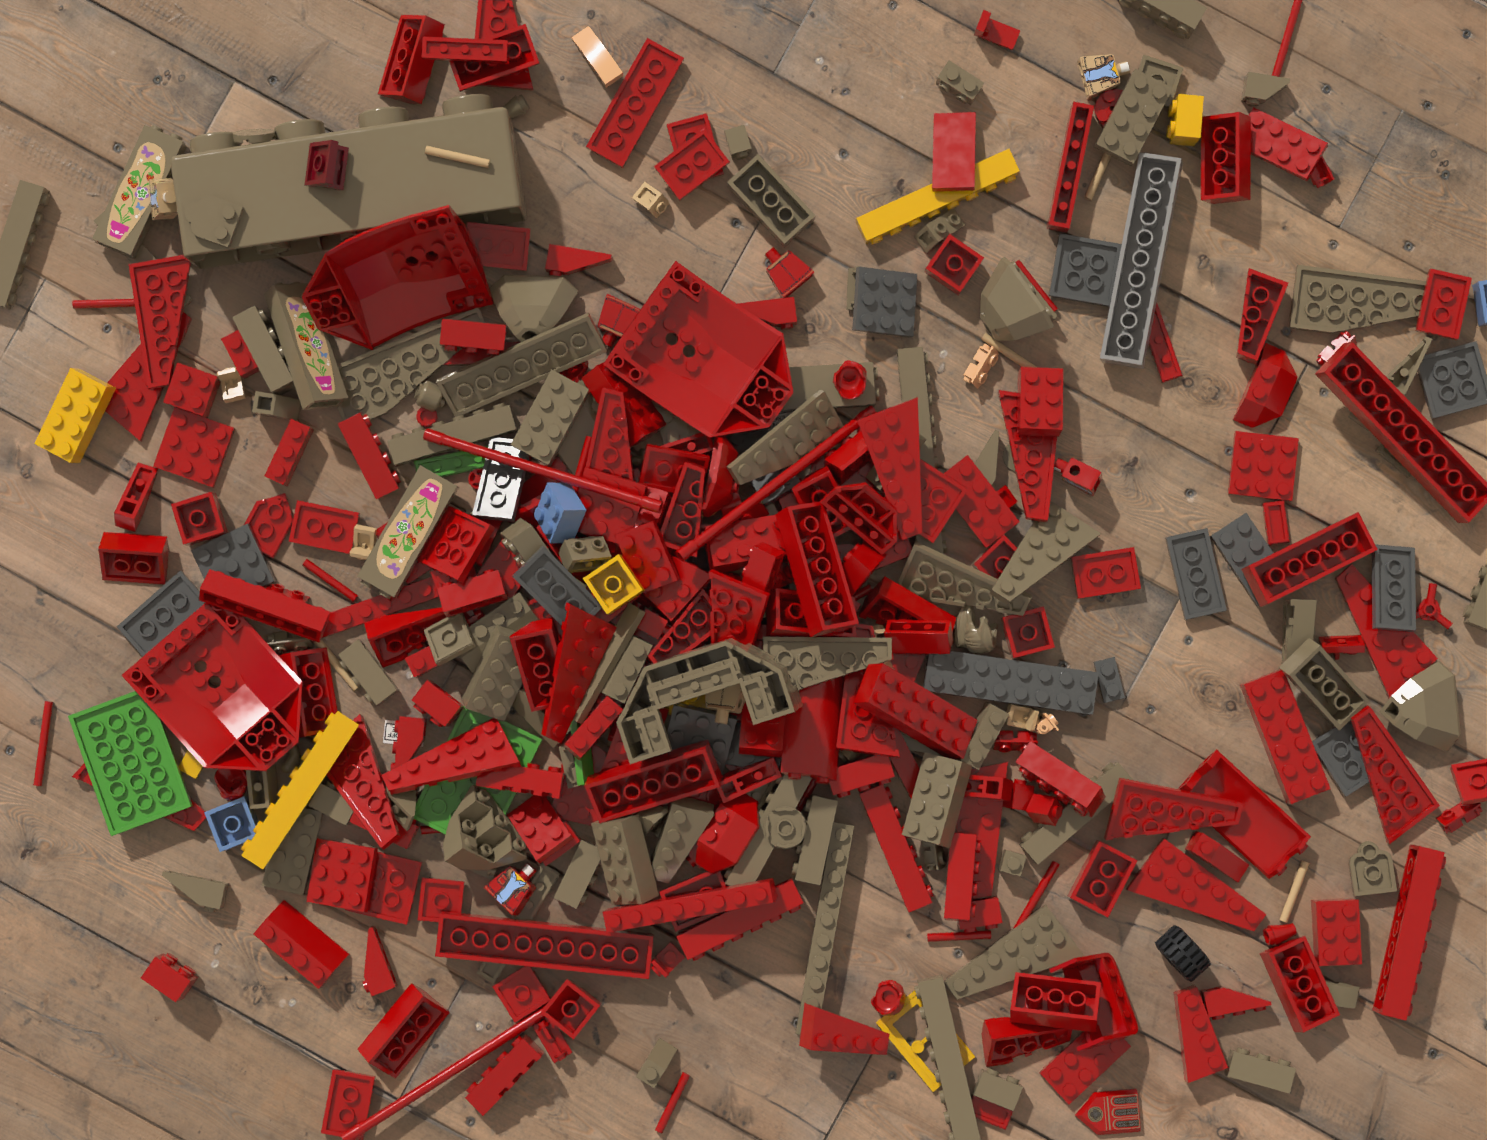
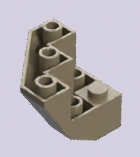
[980,257,1054,341]
[489,275,578,342]
[1379,661,1461,751]
[443,785,527,870]

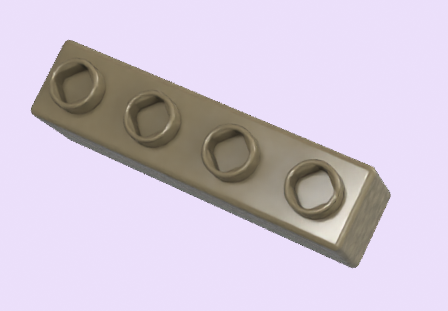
[170,94,528,269]

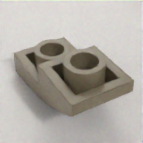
[1326,981,1360,1009]

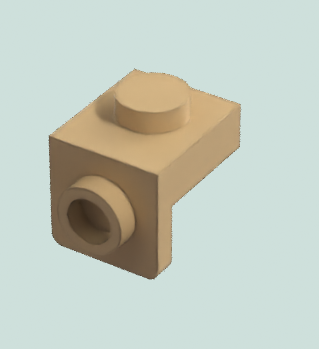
[217,367,246,403]
[350,524,377,560]
[1004,703,1040,732]

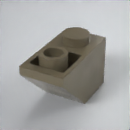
[252,391,301,421]

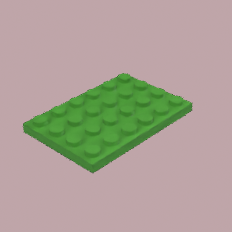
[68,691,193,836]
[414,706,543,835]

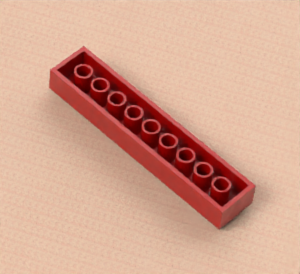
[1315,342,1487,523]
[435,911,654,979]

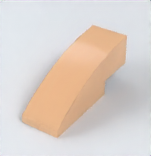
[571,26,623,88]

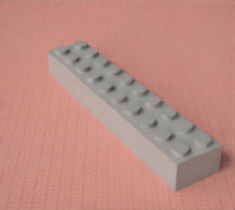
[1100,152,1183,369]

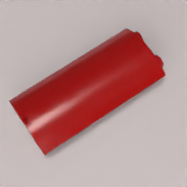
[781,676,844,784]
[1178,749,1311,879]

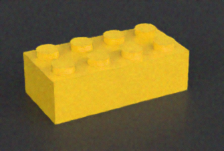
[34,368,116,463]

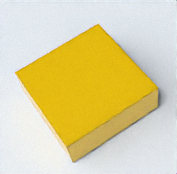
[179,750,203,779]

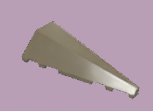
[1348,337,1432,431]

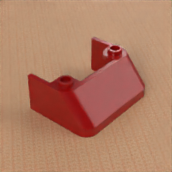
[1049,953,1138,1051]

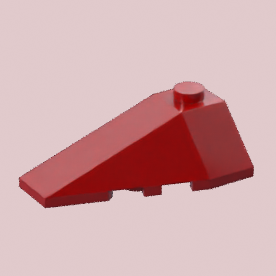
[364,607,446,668]
[981,1017,1072,1067]

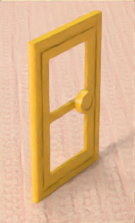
[876,990,975,1092]

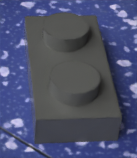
[1093,657,1125,703]

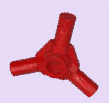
[1416,583,1453,630]

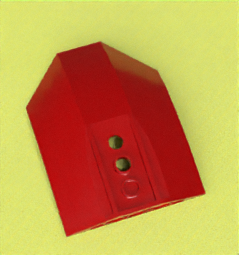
[302,205,493,350]
[602,261,794,438]
[121,603,303,771]

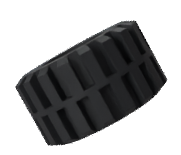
[1155,925,1211,982]

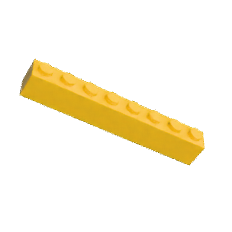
[855,149,1020,245]
[241,711,359,869]

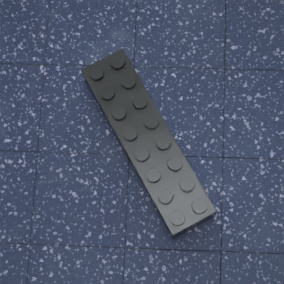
[923,651,1099,715]

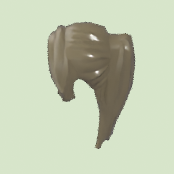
[954,605,998,654]

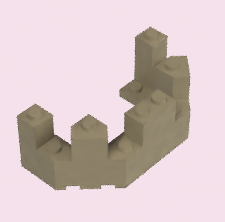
[616,638,803,764]

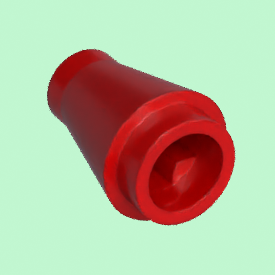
[1263,923,1297,946]

